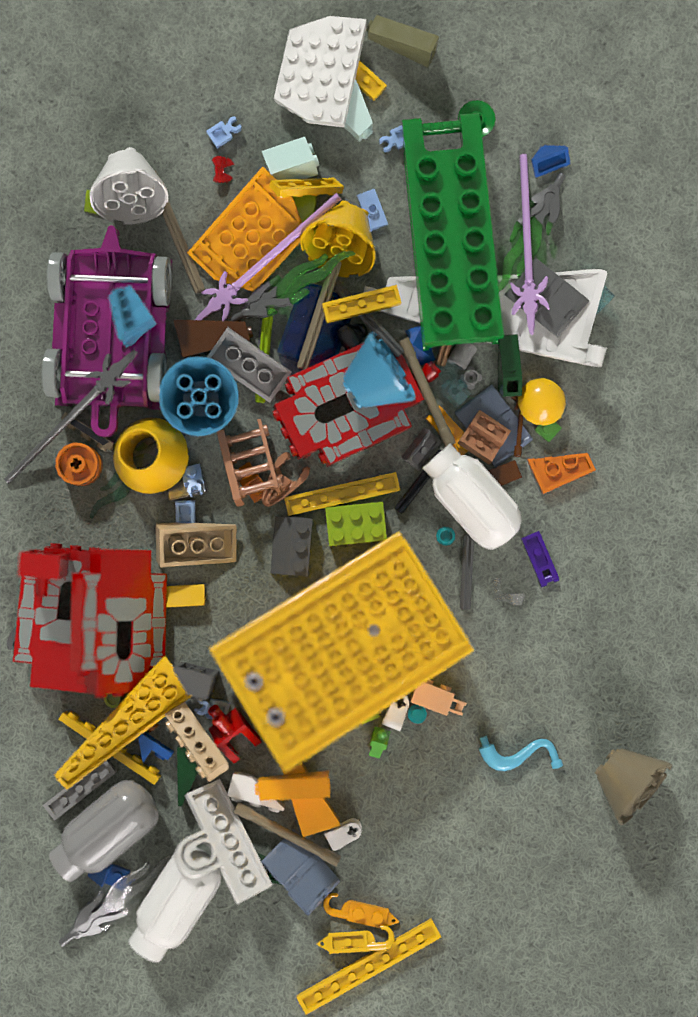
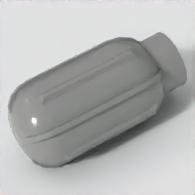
[49,780,159,882]

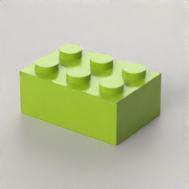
[325,502,387,546]

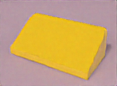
[166,584,206,607]

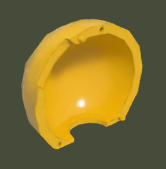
[518,378,566,425]

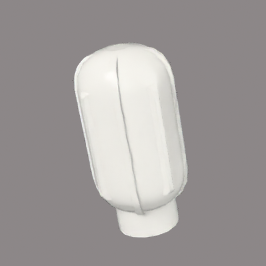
[423,443,522,549]
[129,848,221,962]

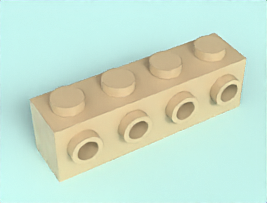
[165,702,229,782]

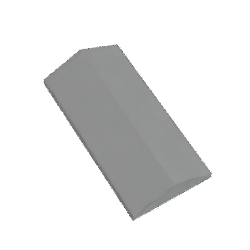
[207,327,292,403]

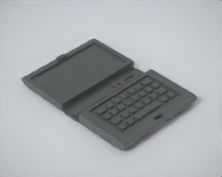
[504,258,589,337]

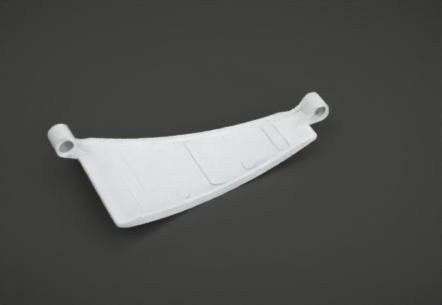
[363,269,607,367]

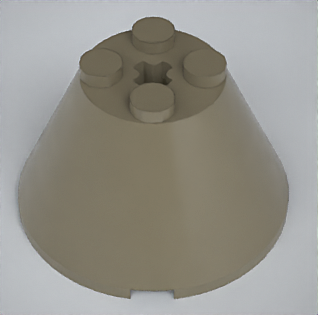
[595,748,672,825]

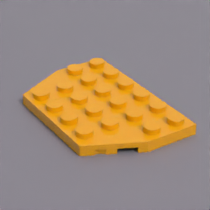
[187,167,302,292]

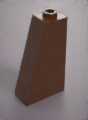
[174,319,253,359]

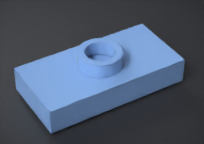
[357,189,388,231]
[175,500,196,523]

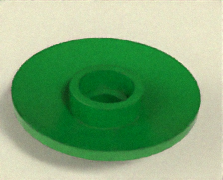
[458,100,496,137]

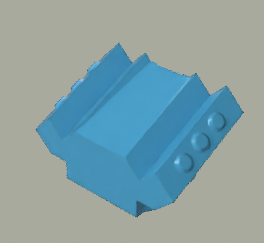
[109,285,157,347]

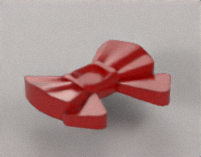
[212,156,234,183]

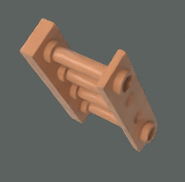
[217,419,283,507]

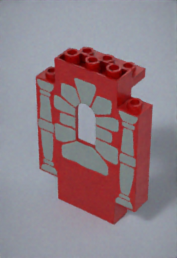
[272,343,424,467]
[13,543,119,693]
[70,549,167,698]

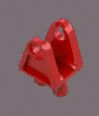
[208,704,262,764]

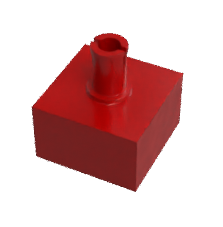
[18,549,70,597]

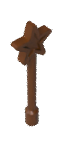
[512,396,523,457]

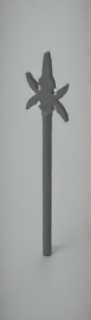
[4,350,138,484]

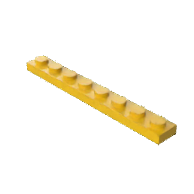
[296,918,442,1015]

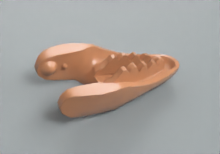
[262,452,310,507]

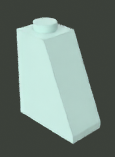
[344,80,373,142]

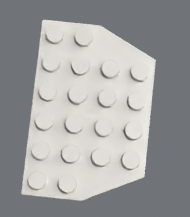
[274,16,367,127]

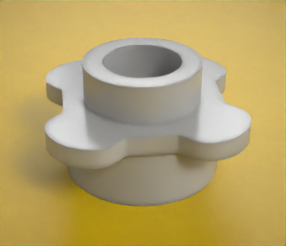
[459,366,482,389]

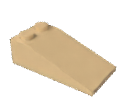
[156,522,236,567]

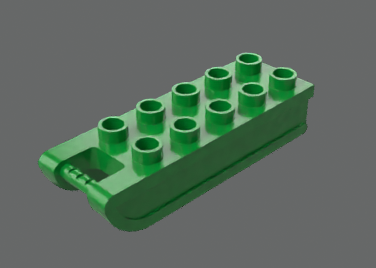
[402,113,504,351]

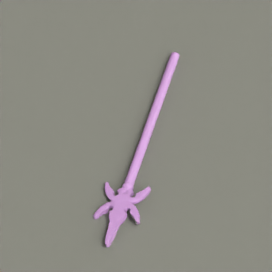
[510,154,550,335]
[195,193,341,321]

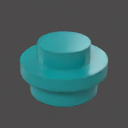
[436,527,455,546]
[408,704,427,724]

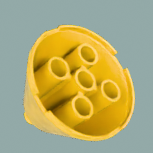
[300,201,376,278]

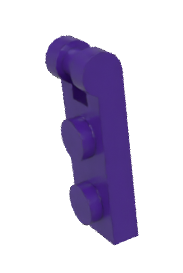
[520,531,559,588]

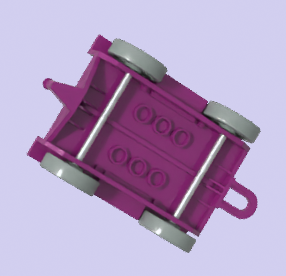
[42,225,172,437]

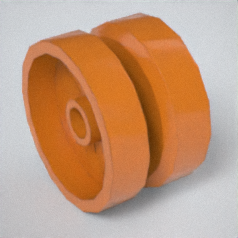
[55,443,103,486]

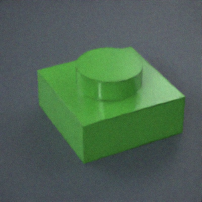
[534,422,562,443]

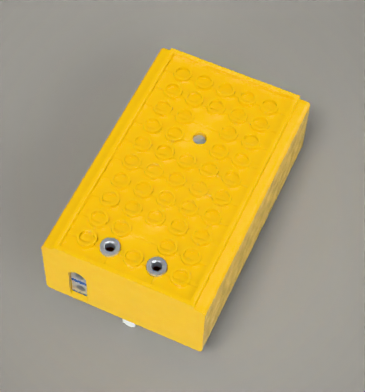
[209,532,474,772]

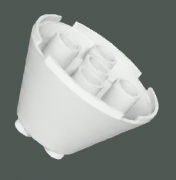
[90,147,168,225]

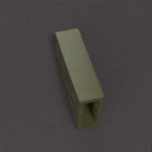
[366,15,439,68]

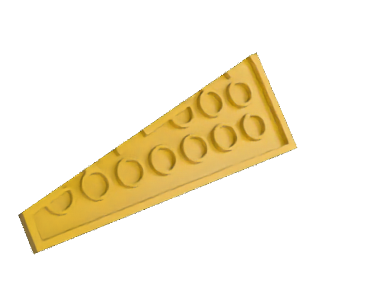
[54,656,192,790]

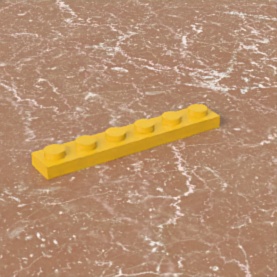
[284,472,400,516]
[58,711,162,785]

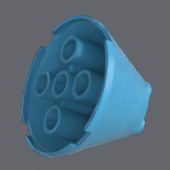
[343,332,416,408]
[159,357,239,436]

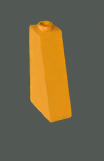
[282,762,340,837]
[255,770,331,801]

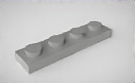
[43,760,117,821]

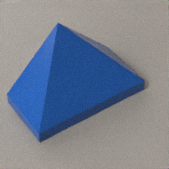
[531,145,571,178]
[405,325,436,365]

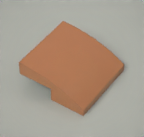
[457,410,511,464]

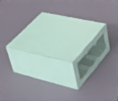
[262,137,319,180]

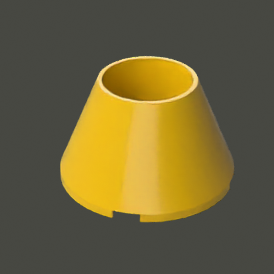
[113,418,189,494]

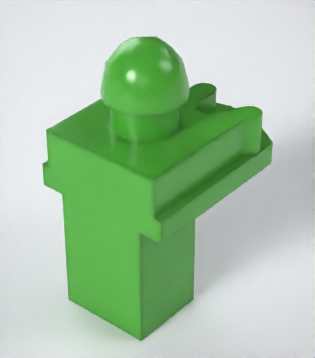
[369,727,391,759]

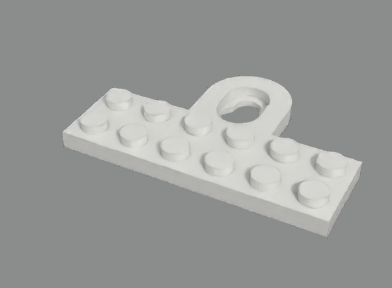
[174,779,272,904]

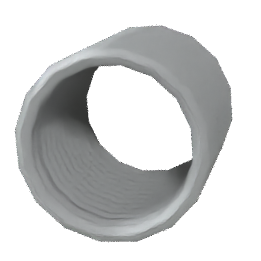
[447,343,477,370]

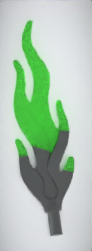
[498,173,566,292]
[229,251,355,321]

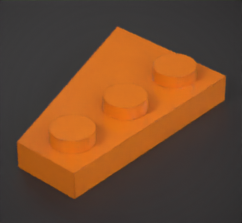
[527,453,596,494]

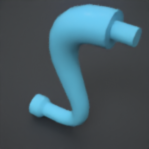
[479,736,563,771]

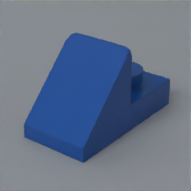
[138,732,175,762]
[88,863,131,890]

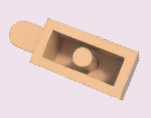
[410,680,467,716]

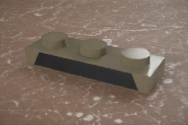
[61,412,115,452]

